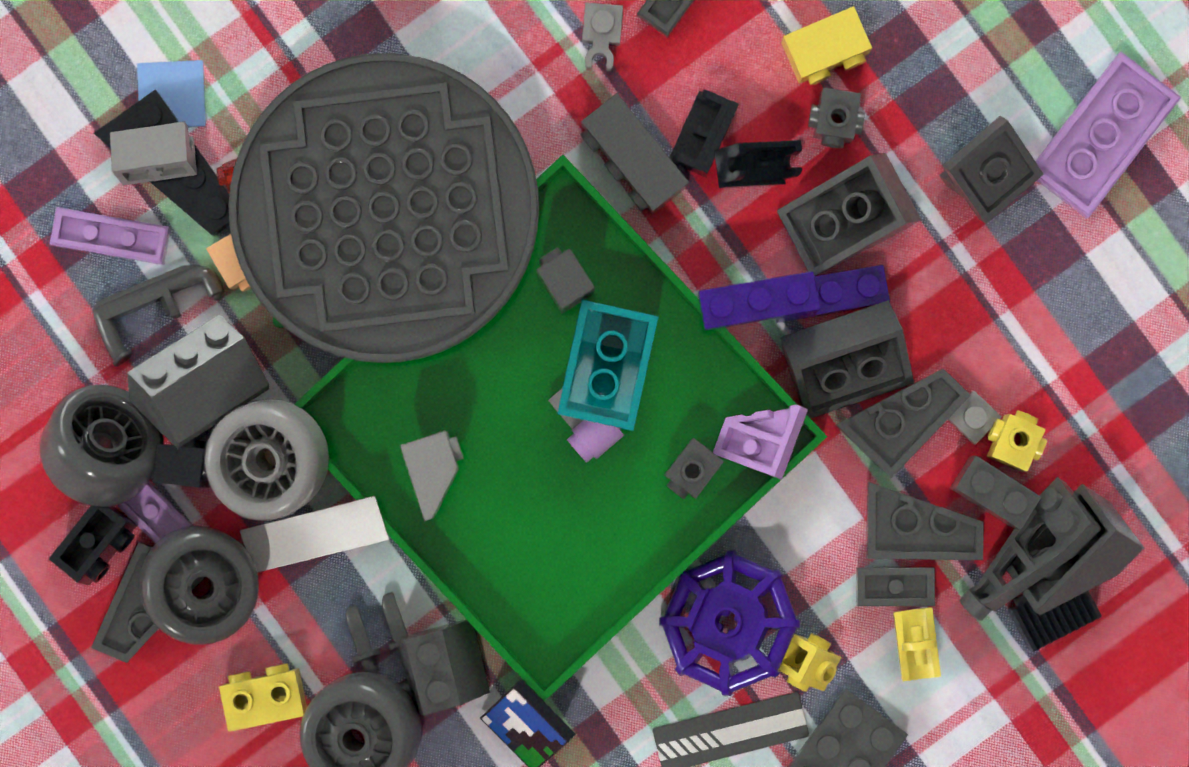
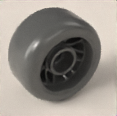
[39,385,164,507]
[139,526,259,645]
[300,672,422,767]

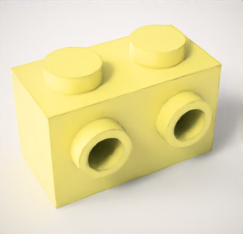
[219,663,307,732]

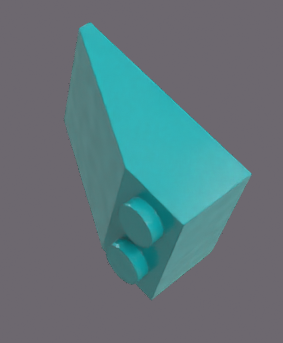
[557,300,658,431]

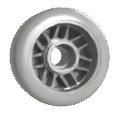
[205,399,329,520]

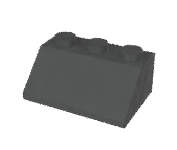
[780,300,914,418]
[127,314,269,449]

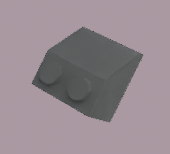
[397,619,490,716]

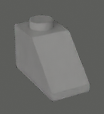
[401,431,463,520]

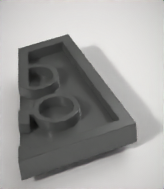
[835,369,971,478]
[867,482,984,560]
[91,541,205,663]

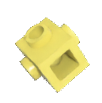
[986,410,1047,472]
[779,633,842,692]

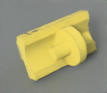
[893,607,941,681]

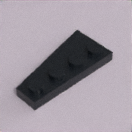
[94,89,230,236]

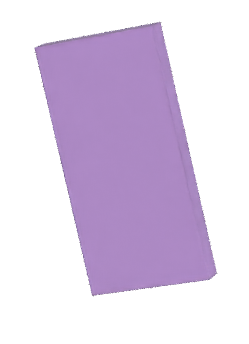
[1035,51,1181,219]

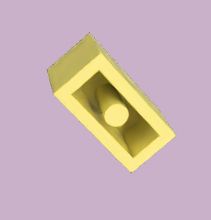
[781,6,872,85]

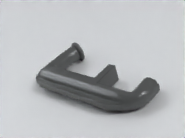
[93,265,225,367]

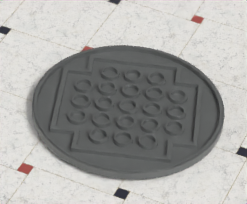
[229,53,539,363]

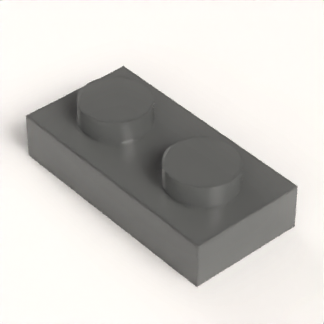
[856,567,935,606]

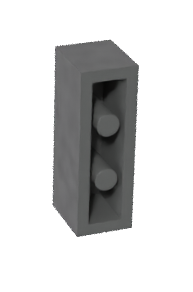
[580,93,689,215]

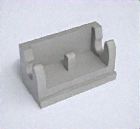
[110,122,197,186]

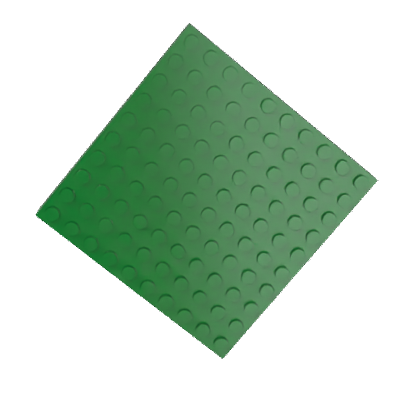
[294,155,827,701]

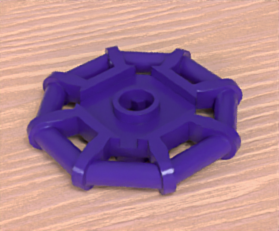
[659,550,800,696]

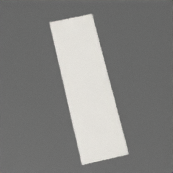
[240,496,389,572]

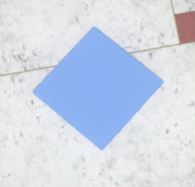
[137,60,206,127]

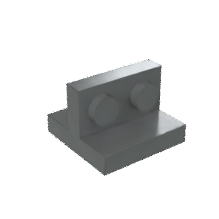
[939,116,1044,224]

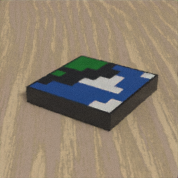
[480,679,576,767]

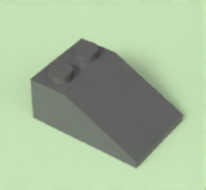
[777,153,921,276]
[1007,484,1144,615]

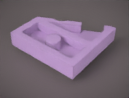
[713,405,808,479]

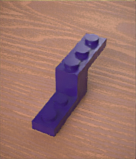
[698,265,890,331]

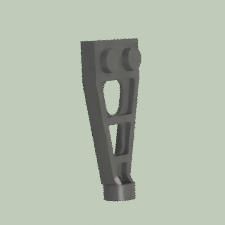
[960,477,1101,621]

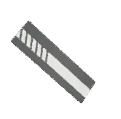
[652,692,809,767]

